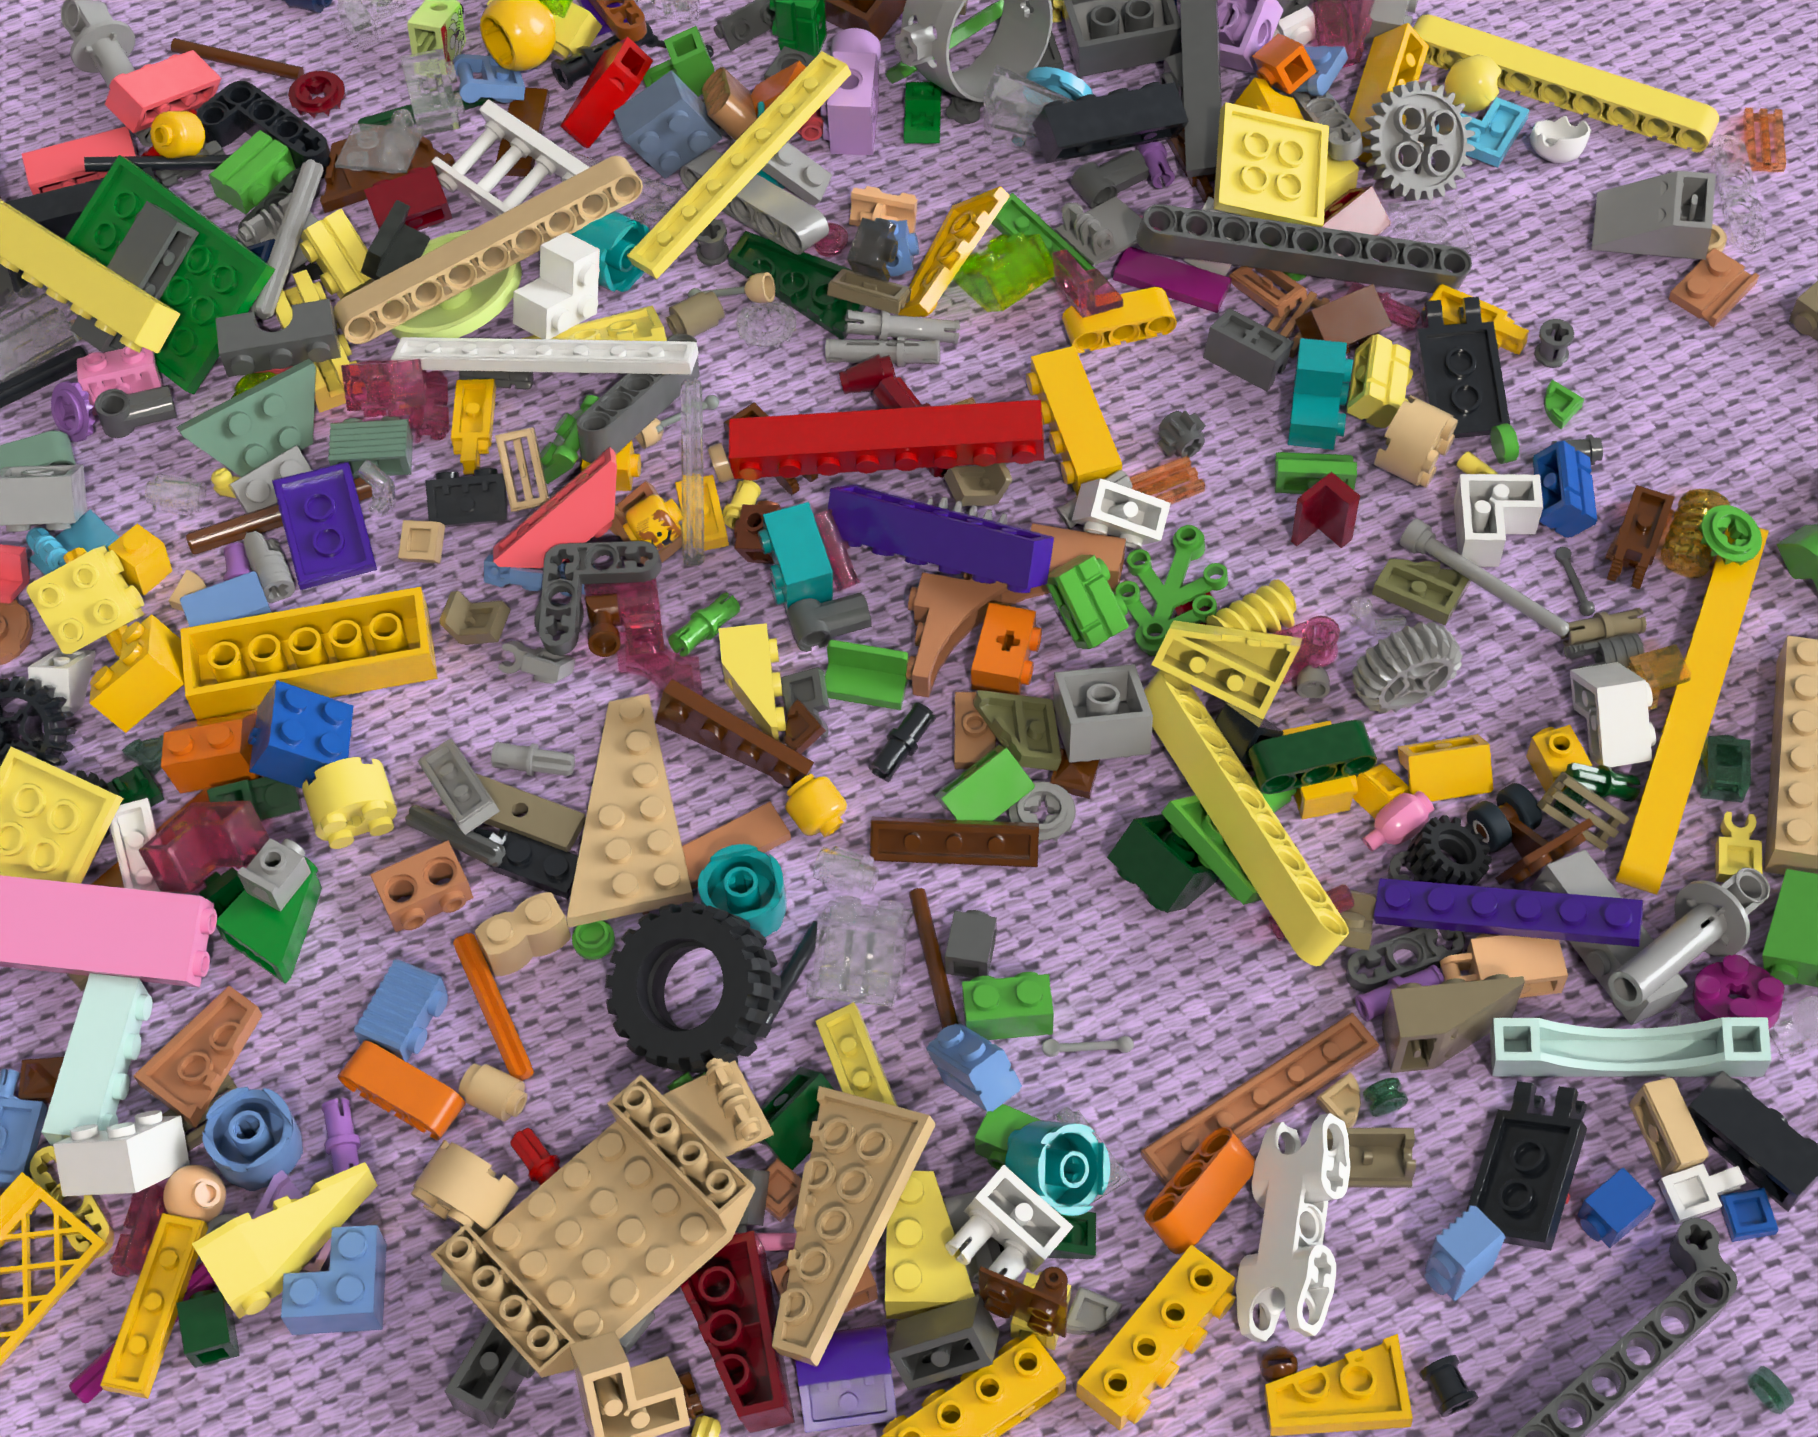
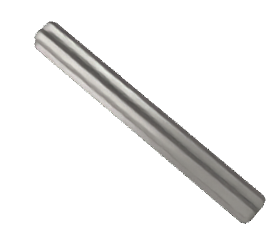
[251,159,324,320]

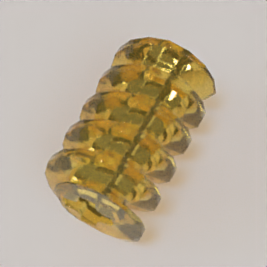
[1661,488,1730,579]

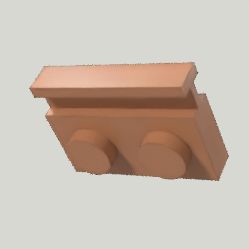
[1668,248,1760,328]

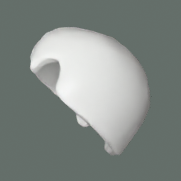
[1530,116,1591,163]

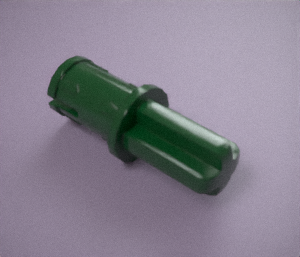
[1565,763,1641,802]

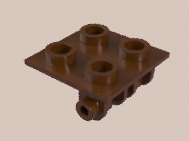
[979,1266,1068,1338]

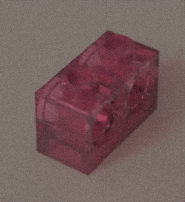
[341,359,426,417]

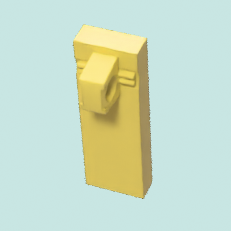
[815,1002,898,1107]

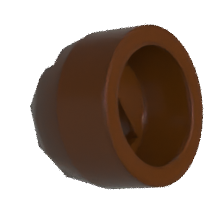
[1260,1346,1298,1383]

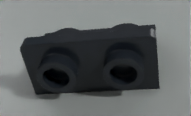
[425,468,509,527]

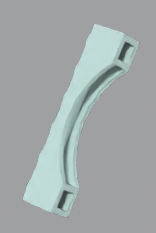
[1490,1017,1772,1077]

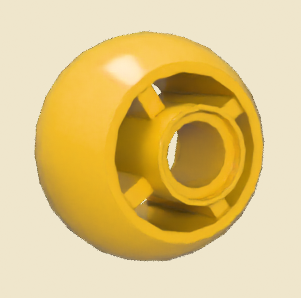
[480,0,556,71]

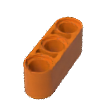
[337,1040,466,1140]
[1144,1127,1256,1254]

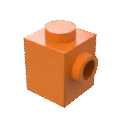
[1252,33,1317,94]

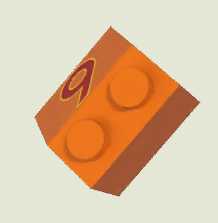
[161,710,259,794]

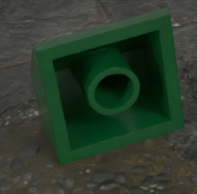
[1107,814,1220,913]

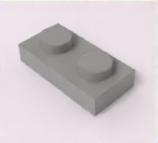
[761,142,832,206]
[228,445,312,514]

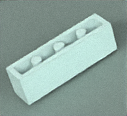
[41,973,153,1146]

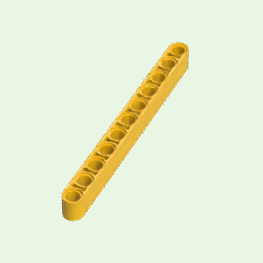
[1615,528,1769,895]

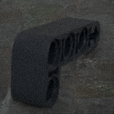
[196,81,331,178]

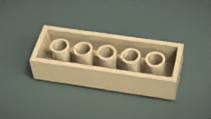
[1764,635,1818,875]

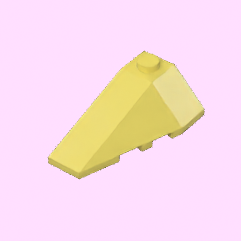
[192,1162,378,1319]

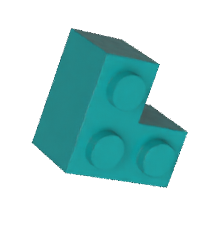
[1288,338,1353,450]
[758,502,833,613]

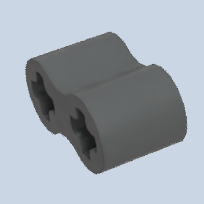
[1669,1218,1738,1308]

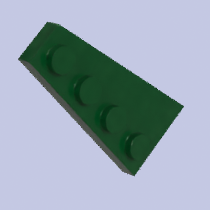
[728,231,866,340]

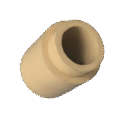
[459,1063,528,1121]

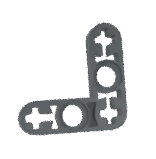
[539,541,662,656]
[1345,851,1465,993]

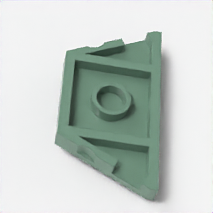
[176,359,316,477]

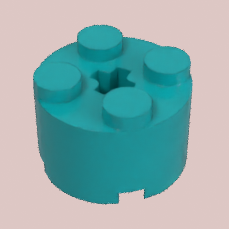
[571,211,650,292]
[698,844,787,938]
[1005,1120,1110,1216]

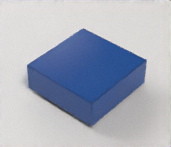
[1719,1188,1779,1242]

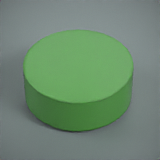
[1490,423,1519,464]

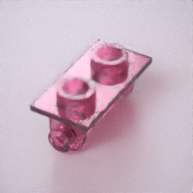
[408,370,450,443]
[110,1184,168,1277]

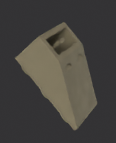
[1381,974,1525,1073]

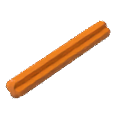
[453,933,534,1081]

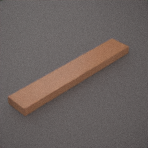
[1141,1012,1380,1186]

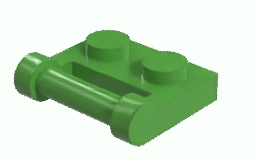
[534,395,600,484]

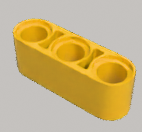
[1062,287,1177,353]

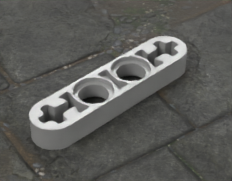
[1293,91,1363,161]

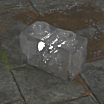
[401,48,465,136]

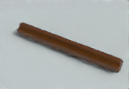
[186,475,376,554]

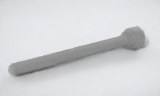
[1400,518,1569,636]

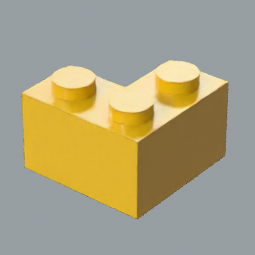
[89,614,184,733]

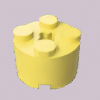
[302,757,397,849]

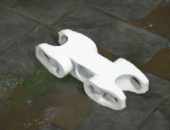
[1236,1113,1351,1342]

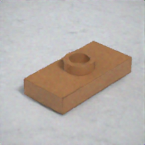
[954,692,996,769]

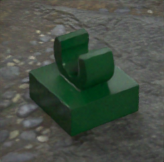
[107,764,165,807]
[198,867,245,918]

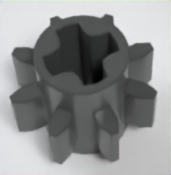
[1157,411,1206,458]

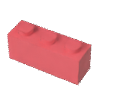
[104,50,222,134]
[22,126,138,195]

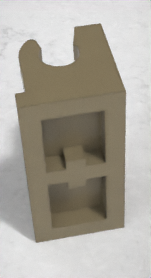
[1327,1128,1416,1188]

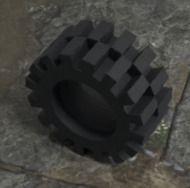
[1407,815,1492,886]

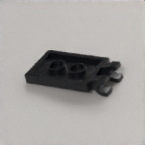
[1415,296,1510,438]
[1466,1081,1587,1251]

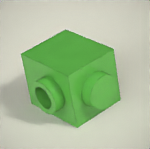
[975,1104,1040,1170]

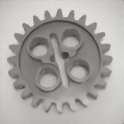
[1362,80,1475,202]

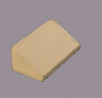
[1629,1078,1709,1178]

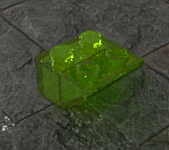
[952,232,1060,312]

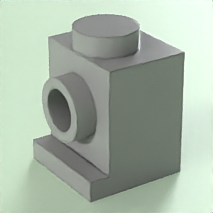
[237,838,311,912]

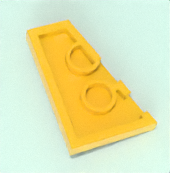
[1264,1334,1413,1436]

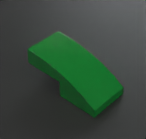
[904,82,942,143]

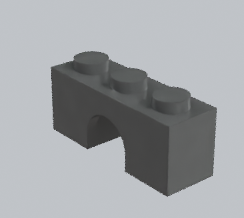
[216,299,341,377]

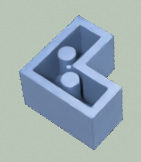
[281,1225,387,1335]

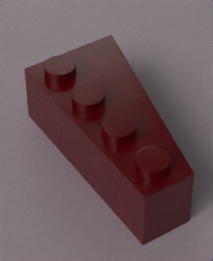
[680,1230,795,1433]

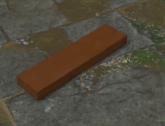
[870,817,1039,867]

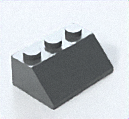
[1062,0,1182,77]

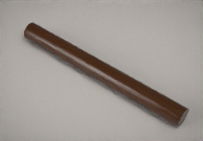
[171,38,304,80]
[909,888,959,1029]

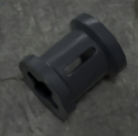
[1419,1355,1479,1417]

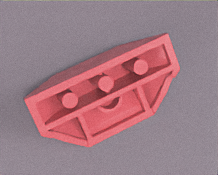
[493,447,617,568]

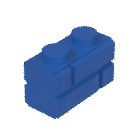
[1532,440,1598,538]

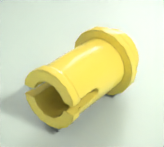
[722,480,761,529]

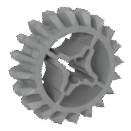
[1352,622,1463,714]

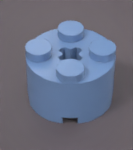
[202,1087,303,1191]

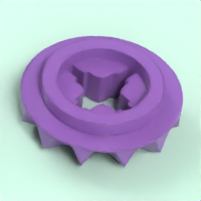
[51,381,96,442]

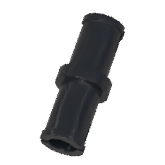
[868,703,936,782]

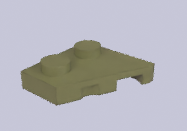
[1372,559,1471,626]
[973,690,1061,771]

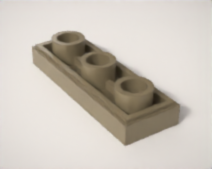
[475,773,586,852]

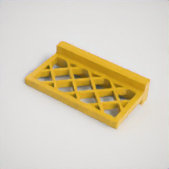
[0,1172,108,1367]

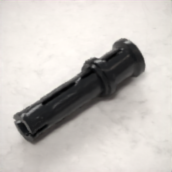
[551,22,654,90]

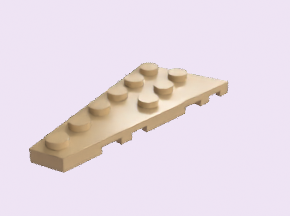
[566,694,694,928]
[772,1086,936,1367]

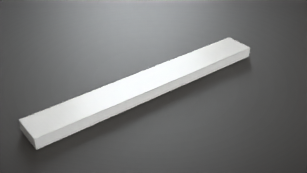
[391,337,698,375]

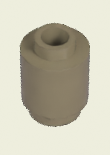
[666,291,725,337]

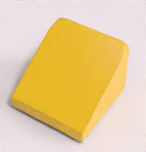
[1353,763,1409,819]

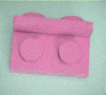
[77,346,163,416]

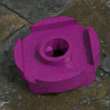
[1692,954,1785,1029]

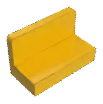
[1397,734,1493,801]

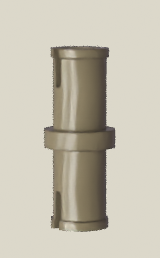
[1561,608,1647,647]

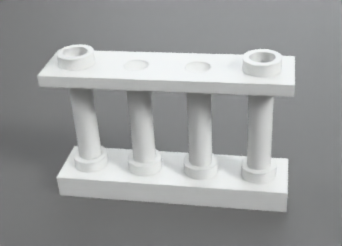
[431,99,590,233]

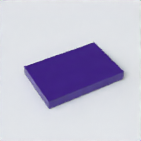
[272,462,377,590]

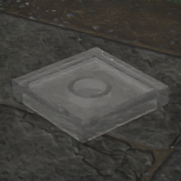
[1387,195,1478,266]

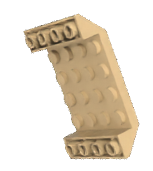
[431,1075,756,1378]

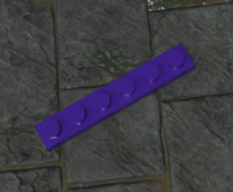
[1374,878,1643,947]

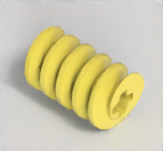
[1206,579,1296,635]

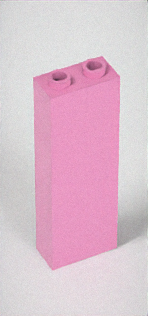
[0,875,217,988]

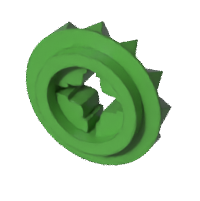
[1698,505,1762,566]

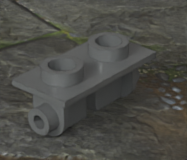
[714,0,776,51]

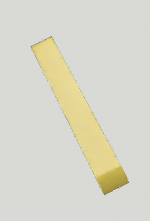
[1413,14,1719,153]
[1144,669,1349,966]

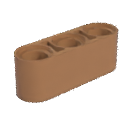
[702,67,756,140]

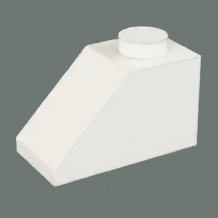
[28,649,96,714]

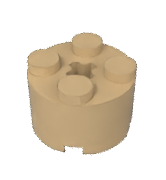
[1374,395,1458,488]
[411,1140,519,1238]

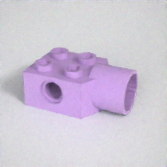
[1181,0,1283,74]
[821,28,881,155]

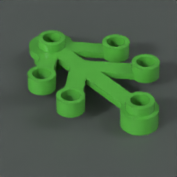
[1116,525,1228,657]

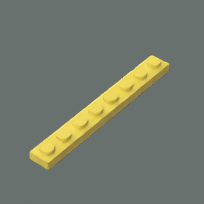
[627,51,851,279]

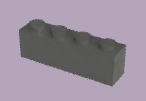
[70,201,199,353]

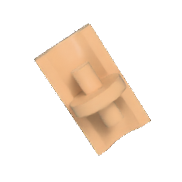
[849,186,918,233]

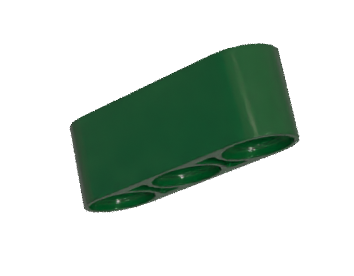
[1248,720,1377,794]

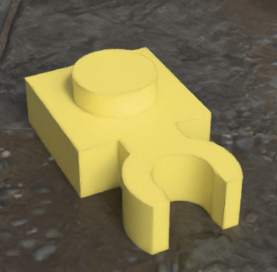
[1715,811,1763,882]

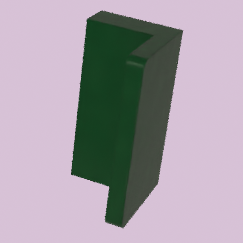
[758,1066,835,1170]

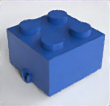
[248,680,354,789]

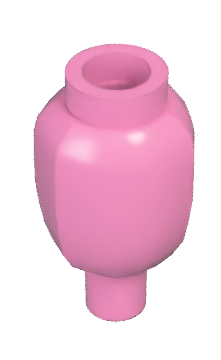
[1362,791,1434,852]

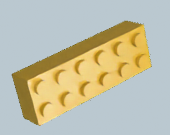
[180,587,438,720]

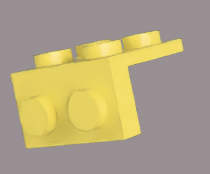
[27,545,145,654]

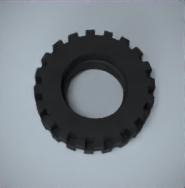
[605,902,781,1074]

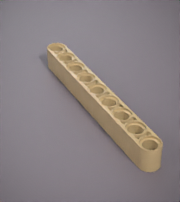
[334,156,643,344]

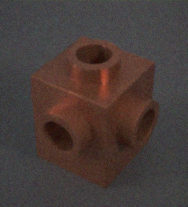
[734,501,782,564]

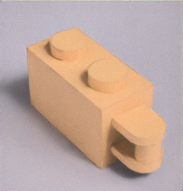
[1440,934,1568,998]

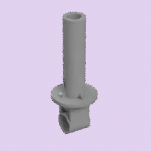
[61,0,153,147]
[1608,868,1770,1007]

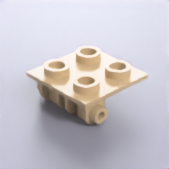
[663,1058,774,1158]

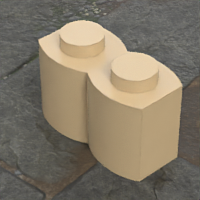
[475,892,571,976]

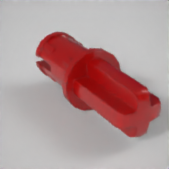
[510,1128,560,1186]

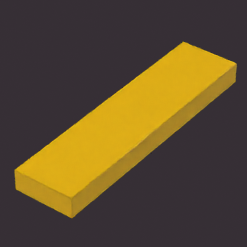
[100,1213,209,1399]

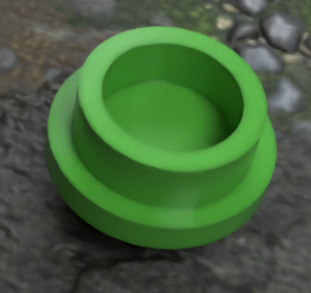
[572,920,615,960]

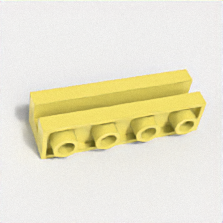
[274,269,364,413]

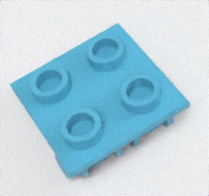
[26,509,119,575]

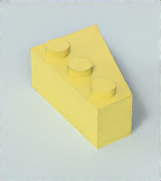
[1151,620,1302,719]

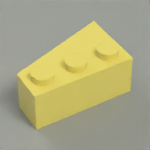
[885,1171,975,1319]

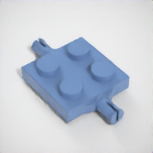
[0,1069,48,1189]

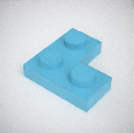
[1436,97,1530,168]

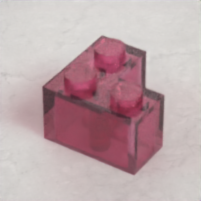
[138,801,270,894]

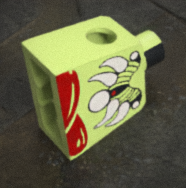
[407,0,466,82]

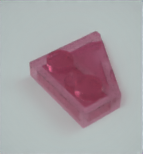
[1312,0,1375,68]

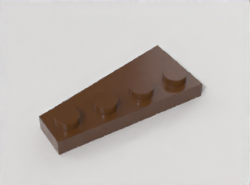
[655,679,814,787]

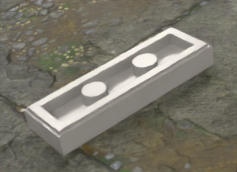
[418,738,500,835]

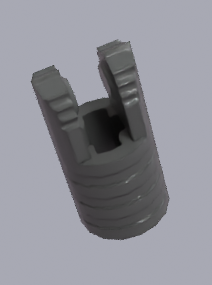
[1563,633,1645,670]

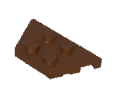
[320,121,455,213]

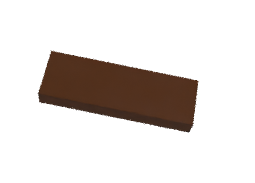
[495,87,550,177]

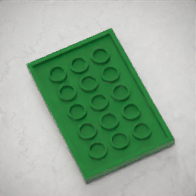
[65,155,276,395]

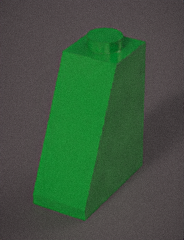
[216,856,322,984]

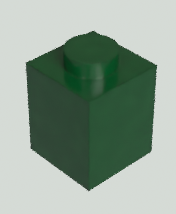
[176,1290,240,1368]

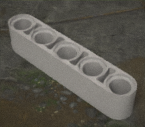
[680,149,829,255]

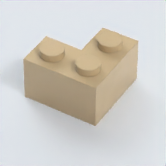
[569,1331,690,1437]

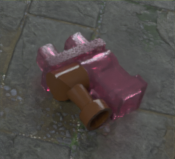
[584,578,665,657]

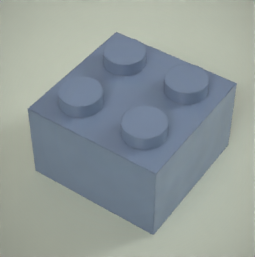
[614,70,723,179]

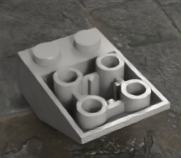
[1591,171,1716,260]

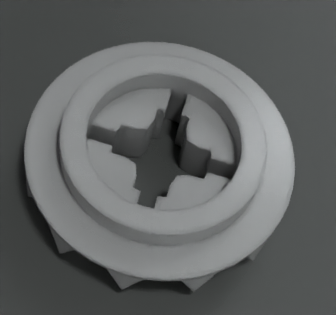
[1009,781,1076,845]

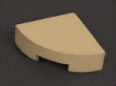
[168,570,207,611]
[1316,1072,1361,1128]

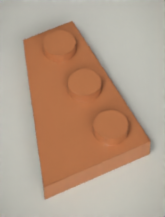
[133,986,262,1128]

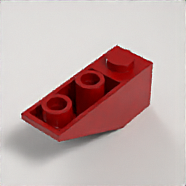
[560,37,654,148]

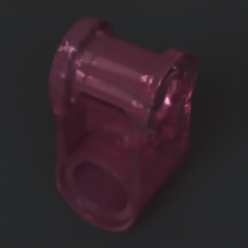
[1272,616,1340,684]

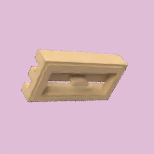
[495,427,550,512]

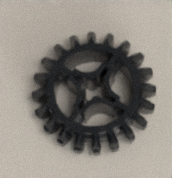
[0,676,77,767]

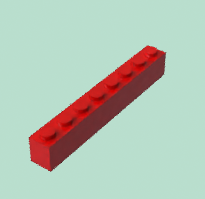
[729,400,1045,481]

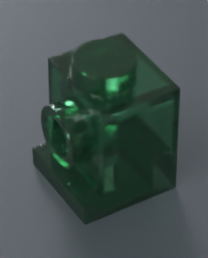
[1700,735,1751,803]

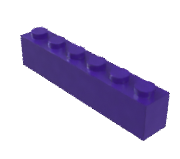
[824,485,1054,593]

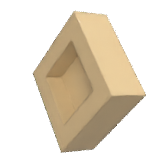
[398,520,445,564]

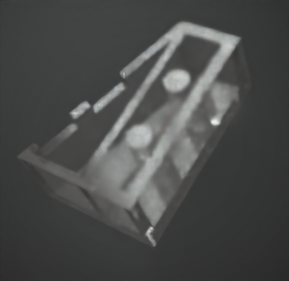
[984,65,1092,166]

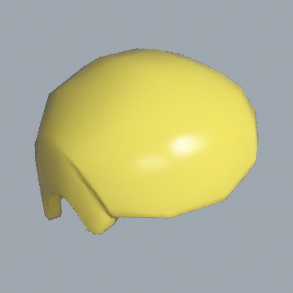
[1445,54,1501,113]

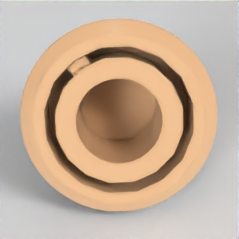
[163,1165,226,1224]

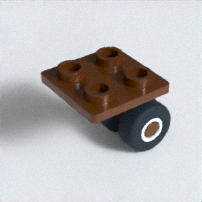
[1466,783,1594,885]

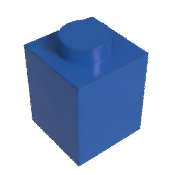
[1577,1168,1656,1248]

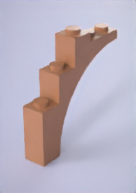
[906,523,1126,698]

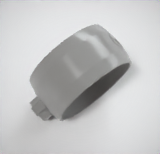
[895,0,1053,102]

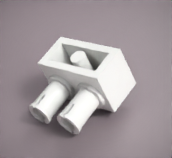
[945,1165,1074,1280]

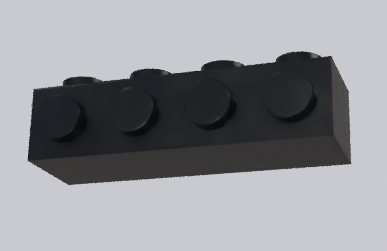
[1033,82,1189,164]

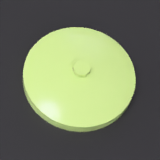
[386,230,522,339]

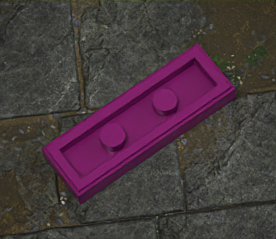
[1113,247,1232,313]

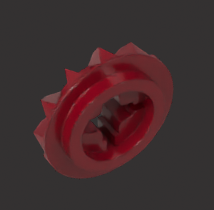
[288,71,346,119]

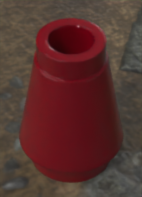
[839,354,896,394]

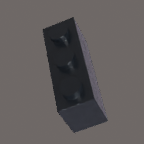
[1688,1071,1818,1212]

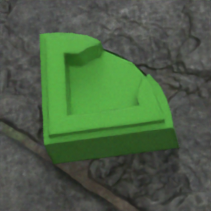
[1544,380,1584,429]

